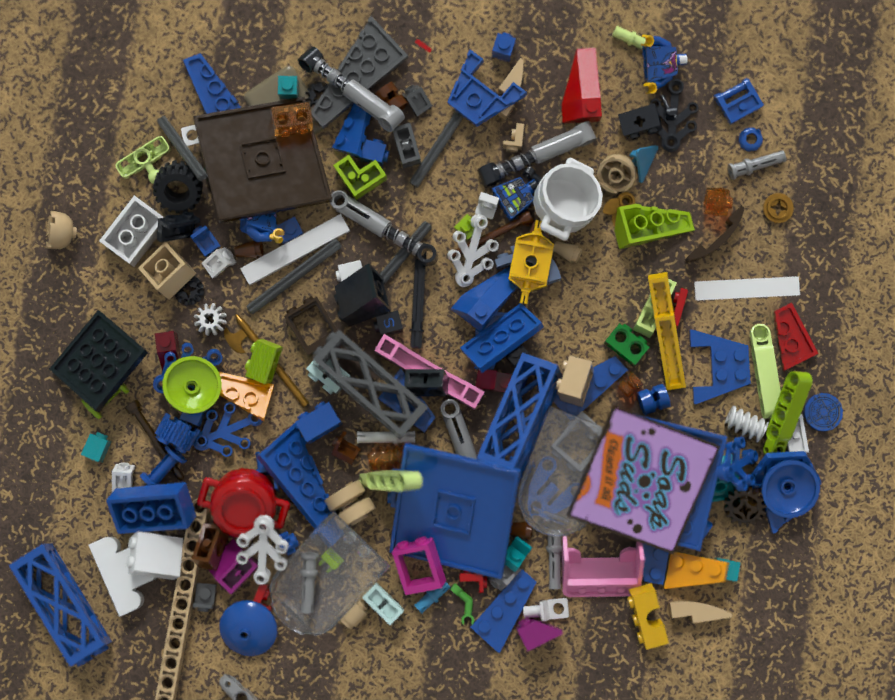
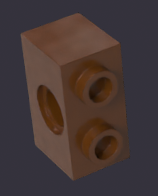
[191,523,229,571]

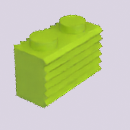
[245,339,283,384]

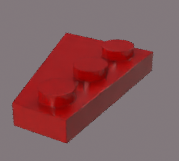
[773,303,819,371]

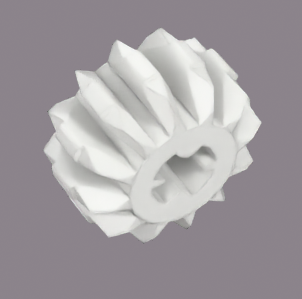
[194,303,227,336]

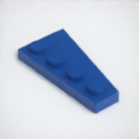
[183,53,241,114]
[553,356,628,421]

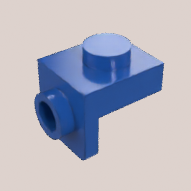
[190,225,221,257]

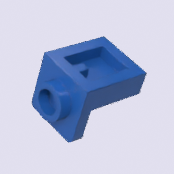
[276,216,304,244]

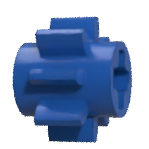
[279,531,300,556]

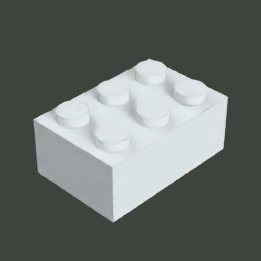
[99,196,164,267]

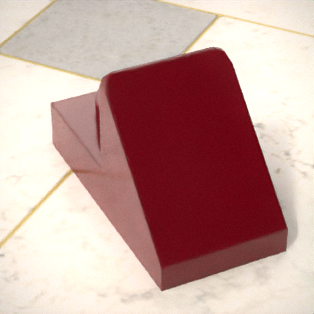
[475,369,513,393]

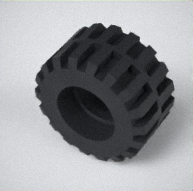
[153,160,203,214]

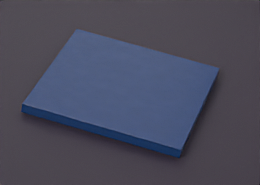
[389,443,521,580]

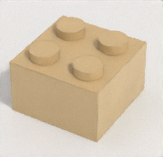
[138,242,196,300]
[556,356,594,407]

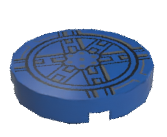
[803,393,843,432]

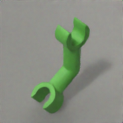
[450,583,474,625]

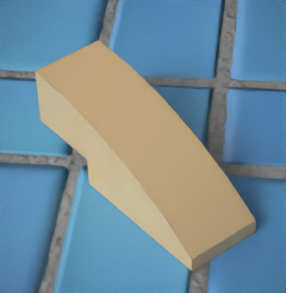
[497,58,523,121]
[668,601,732,623]

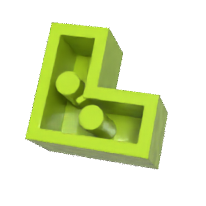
[333,155,387,200]

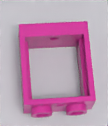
[392,537,446,595]

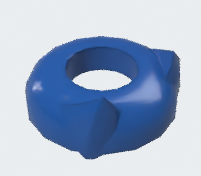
[738,127,763,152]

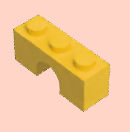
[627,583,669,650]

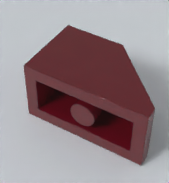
[154,331,181,371]

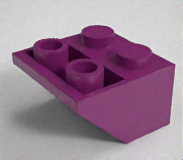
[208,538,258,594]

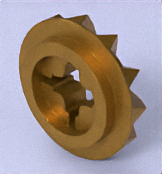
[763,193,794,224]

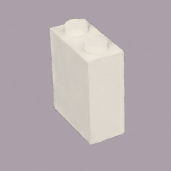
[126,532,183,580]

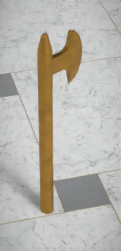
[224,314,310,408]

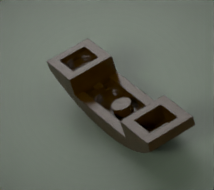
[685,206,744,263]

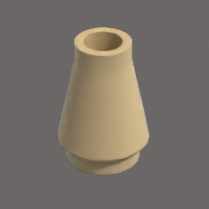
[553,241,582,263]

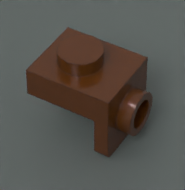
[331,431,361,465]

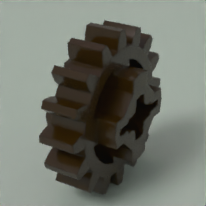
[724,486,767,527]

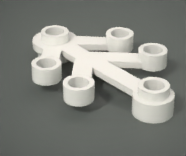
[447,214,499,287]
[236,515,289,585]

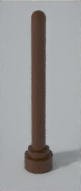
[452,210,534,259]

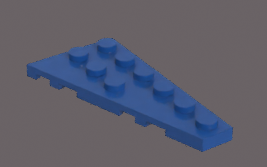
[256,423,345,547]

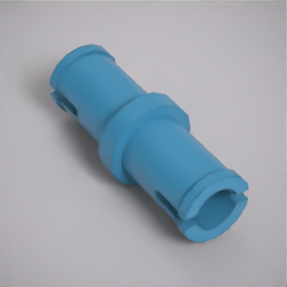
[414,582,451,614]

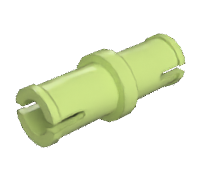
[612,26,646,49]

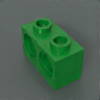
[604,323,649,367]

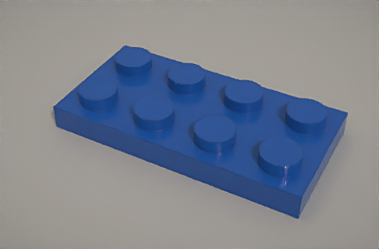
[460,303,544,373]

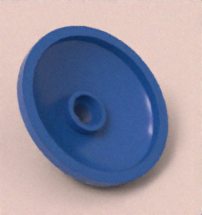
[761,460,820,518]
[219,600,277,656]

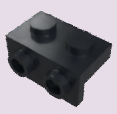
[157,212,201,243]

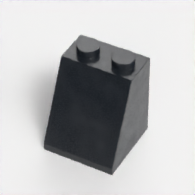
[334,264,391,327]

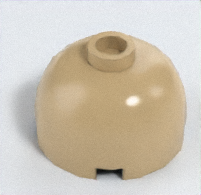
[597,154,636,193]
[46,211,77,249]

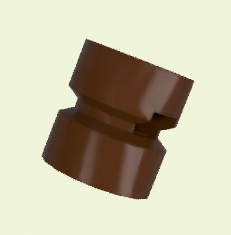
[375,82,408,111]

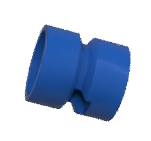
[637,383,671,415]

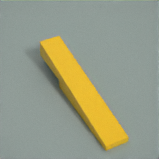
[648,272,686,390]

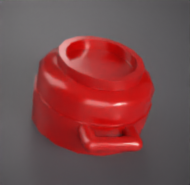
[197,468,290,538]

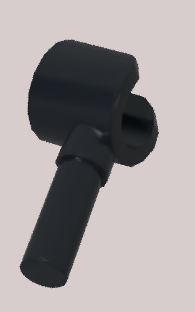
[660,95,677,119]

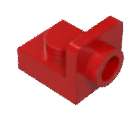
[253,583,273,612]

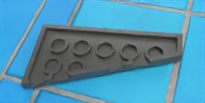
[310,16,408,129]

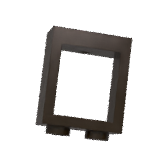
[284,296,337,357]

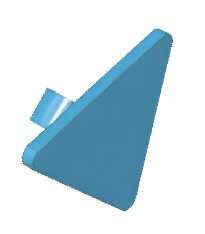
[629,145,659,183]

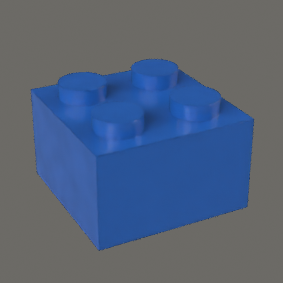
[295,401,343,444]

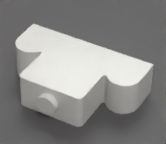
[89,537,157,617]

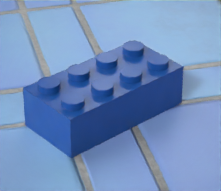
[106,482,197,534]

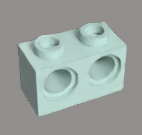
[362,583,404,625]

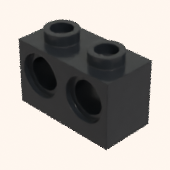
[404,369,449,396]

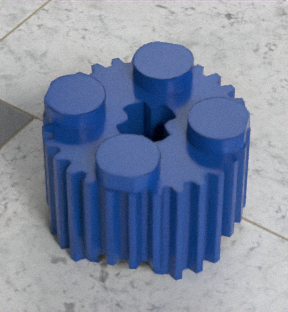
[155,413,200,454]

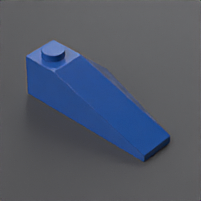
[451,265,518,332]

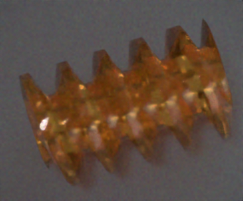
[367,442,405,472]

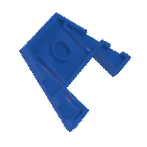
[447,49,527,127]
[689,330,751,405]

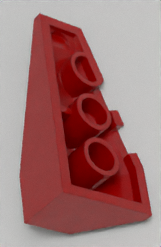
[561,48,602,124]

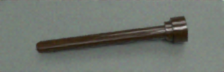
[125,399,184,481]

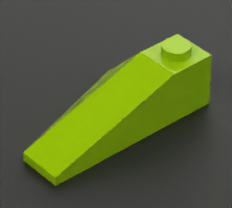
[614,204,695,249]

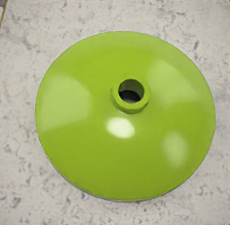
[162,356,222,414]

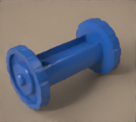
[140,444,187,486]

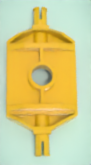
[508,220,554,304]

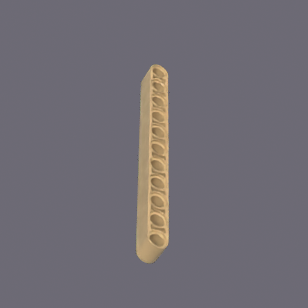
[155,499,210,700]

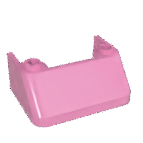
[562,536,644,597]

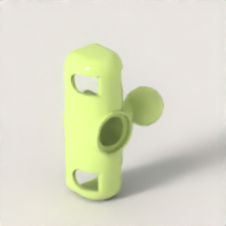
[116,136,171,184]

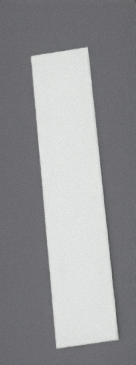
[695,276,800,300]

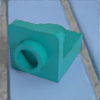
[505,537,532,572]

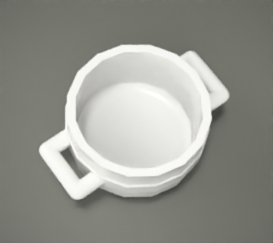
[533,158,603,241]

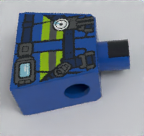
[492,177,538,222]

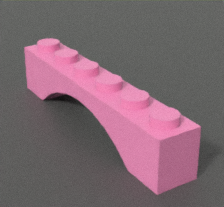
[374,334,485,410]

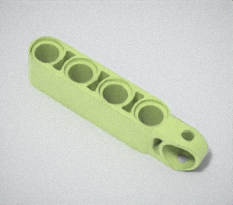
[750,324,781,419]
[359,470,422,492]

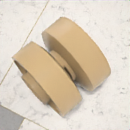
[324,480,376,529]

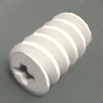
[725,406,769,443]

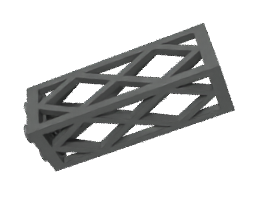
[312,330,428,439]

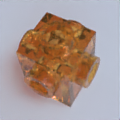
[703,187,733,216]

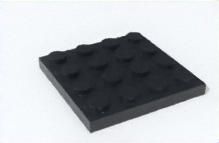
[49,310,149,413]

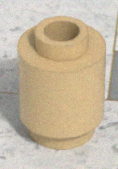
[340,600,368,629]

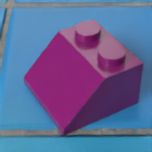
[516,617,563,651]

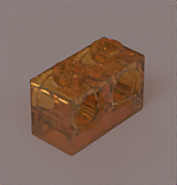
[271,102,313,137]

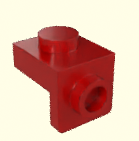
[459,570,487,593]

